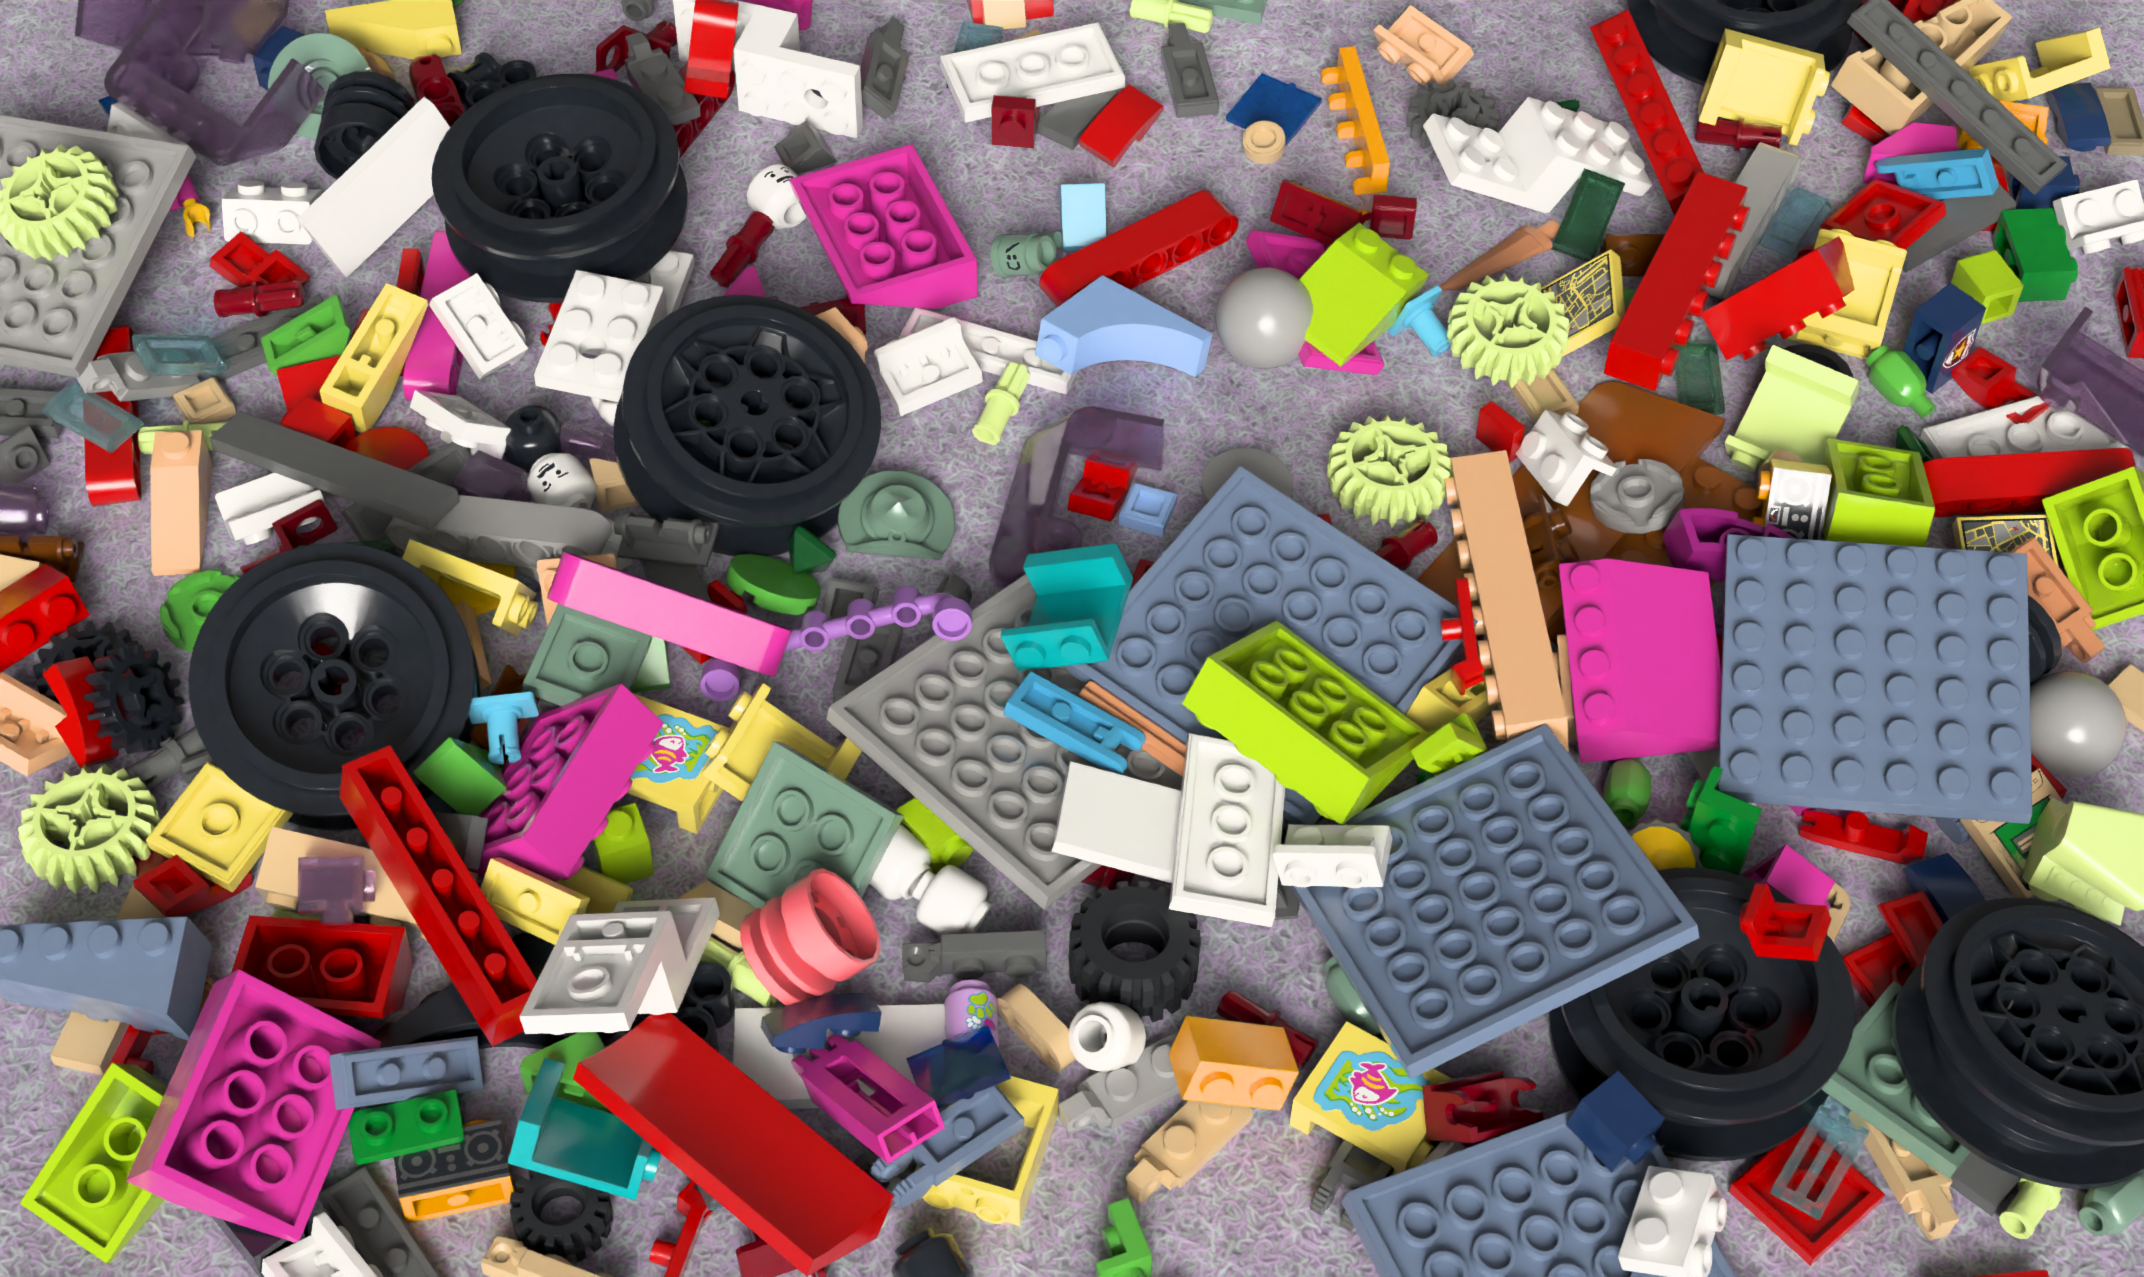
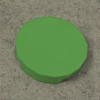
[726,554,821,615]
[159,570,241,653]

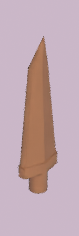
[1439,219,1561,290]

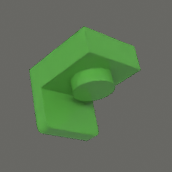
[1096,1198,1152,1277]

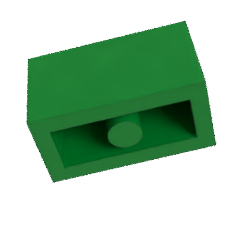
[1992,208,2078,302]

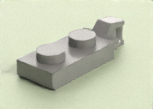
[77,348,200,402]
[1058,1033,1180,1135]

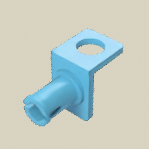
[1387,285,1451,357]
[469,667,539,764]

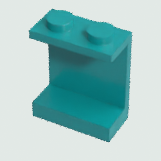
[1000,543,1133,671]
[508,1057,662,1200]

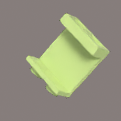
[1725,345,1859,472]

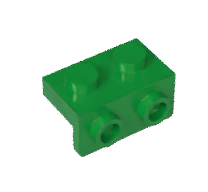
[1680,765,1762,875]
[348,1089,465,1165]

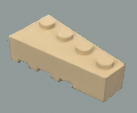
[1831,0,2013,136]
[255,826,479,941]

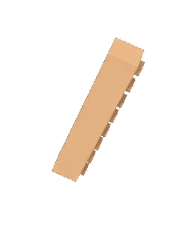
[1444,450,1569,752]

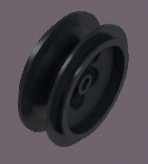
[1627,0,1862,86]
[431,74,688,303]
[613,295,881,556]
[188,543,481,831]
[1548,867,1855,1162]
[1892,898,2144,1189]

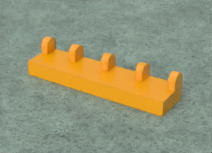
[1320,46,1390,195]

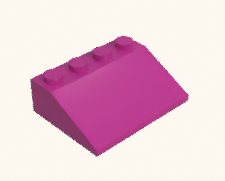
[789,144,978,309]
[1559,559,1721,763]
[468,683,664,882]
[126,969,382,1243]

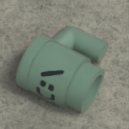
[990,231,1063,278]

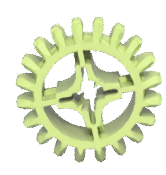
[0,144,119,261]
[1447,273,1570,389]
[1326,414,1452,528]
[18,764,161,895]

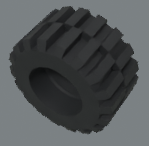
[1069,881,1201,1023]

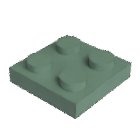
[522,604,652,706]

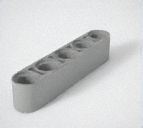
[1705,142,1802,300]
[385,495,612,568]

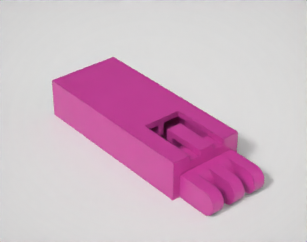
[791,1034,945,1164]

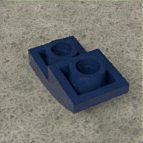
[2047,83,2111,152]
[1903,853,1986,924]
[760,993,882,1054]

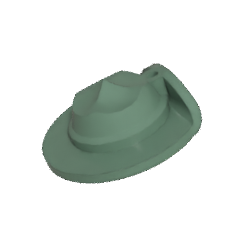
[268,33,372,140]
[838,471,955,560]

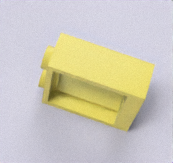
[915,1061,1059,1226]

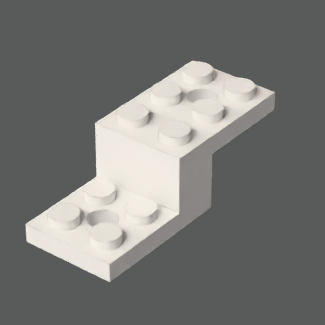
[673,0,863,138]
[1423,97,1652,213]
[534,250,694,402]
[519,897,720,1035]

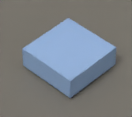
[1118,482,1178,537]

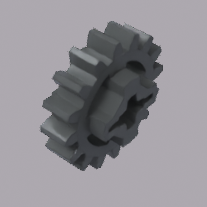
[1406,80,1500,155]

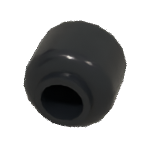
[502,405,563,473]
[891,1228,974,1277]

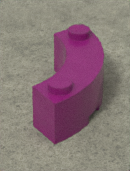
[1662,508,1795,582]

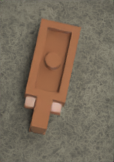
[2008,536,2105,663]

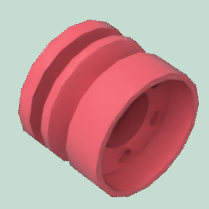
[740,868,880,1005]

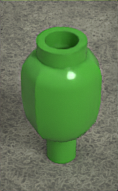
[1865,345,1936,419]
[1602,757,1652,826]

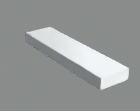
[899,308,1078,394]

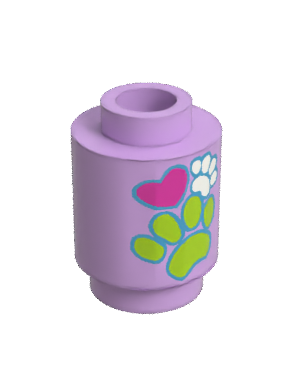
[944,980,999,1063]

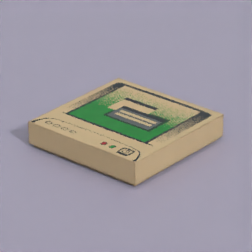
[1960,768,2064,898]

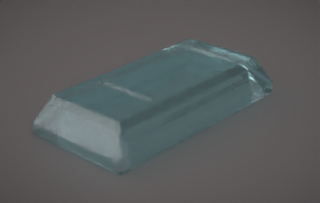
[1758,187,1832,259]
[132,334,228,376]
[42,380,144,453]

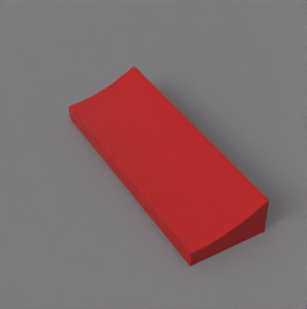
[573,1013,894,1277]

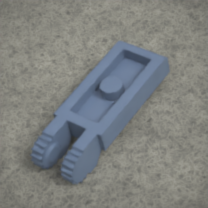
[870,1080,1024,1208]

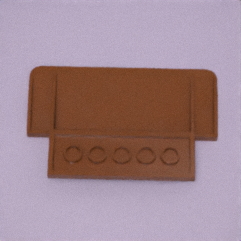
[1416,382,1764,645]

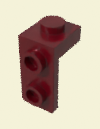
[991,95,1041,148]

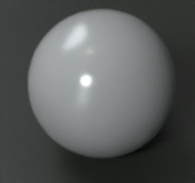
[1215,267,1313,369]
[2030,671,2127,777]

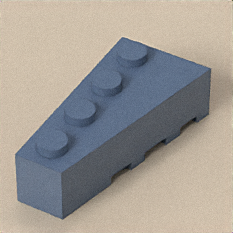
[0,917,213,1040]

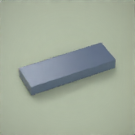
[329,1036,484,1110]

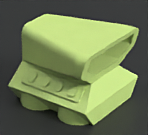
[2022,798,2144,926]

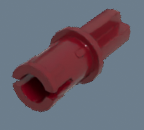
[1695,118,1783,152]
[710,211,775,287]
[213,281,306,318]
[1374,519,1438,571]
[1216,990,1319,1070]

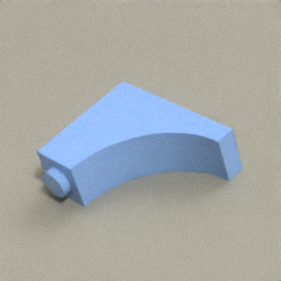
[1035,275,1213,377]

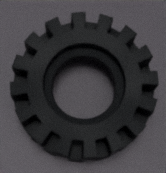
[509,1169,613,1262]

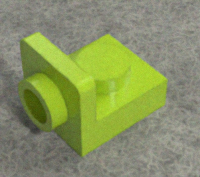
[1411,713,1488,775]

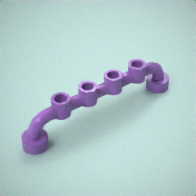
[700,587,972,702]

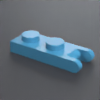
[1875,148,1999,199]
[1003,671,1146,775]

